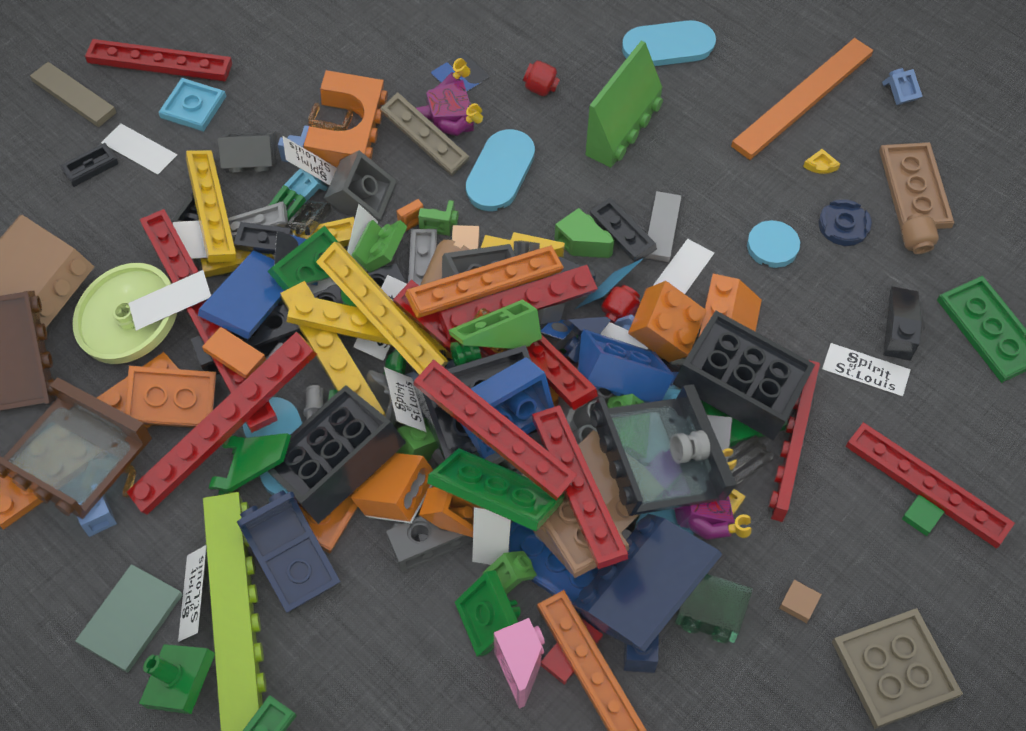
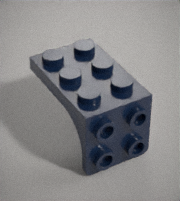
[237,490,341,613]

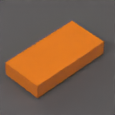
[202,327,266,379]

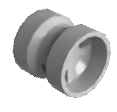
[670,430,710,464]

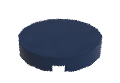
[818,199,872,246]

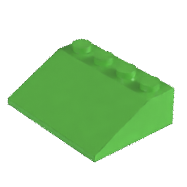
[586,40,663,168]

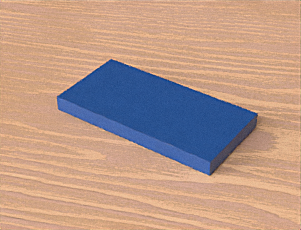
[198,250,284,339]
[509,522,599,611]

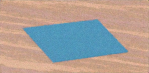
[575,258,644,309]

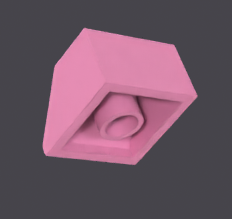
[494,618,545,708]

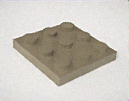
[832,608,963,729]

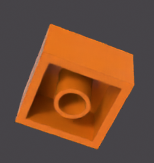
[628,281,707,362]

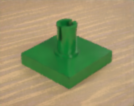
[455,570,521,657]
[139,644,215,714]

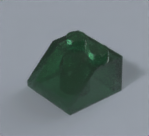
[675,574,753,643]

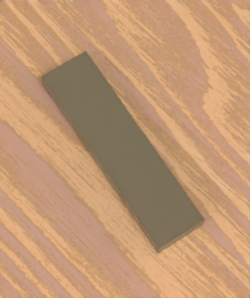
[30,62,117,128]
[380,92,469,176]

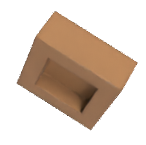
[779,580,822,623]

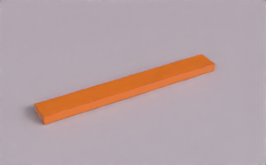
[731,38,873,160]

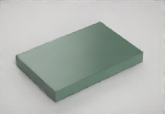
[75,564,183,673]

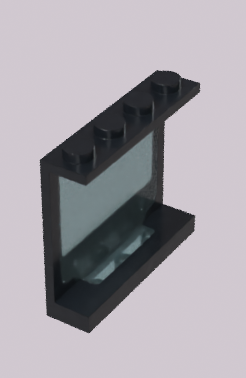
[590,384,737,516]

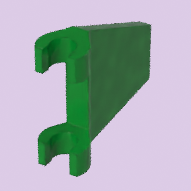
[208,433,291,495]

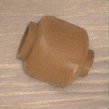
[900,213,939,254]

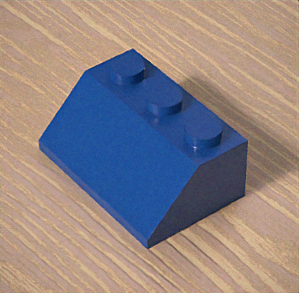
[578,329,674,403]
[462,357,554,459]

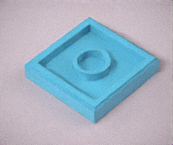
[158,78,226,132]

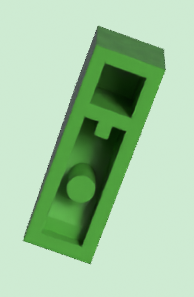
[449,300,542,349]

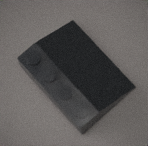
[673,310,815,441]
[413,345,537,460]
[267,385,406,524]

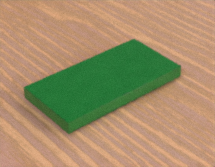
[937,276,1026,383]
[427,448,565,531]

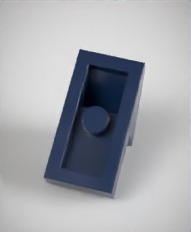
[563,317,611,364]

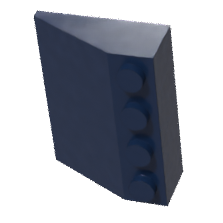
[572,513,722,652]

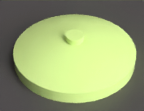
[73,263,177,364]

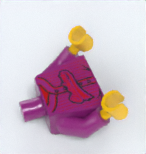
[415,58,483,136]
[661,448,752,540]

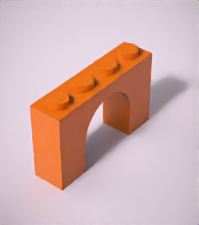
[304,70,388,167]

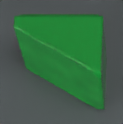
[383,350,407,375]

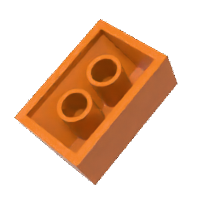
[698,274,762,338]

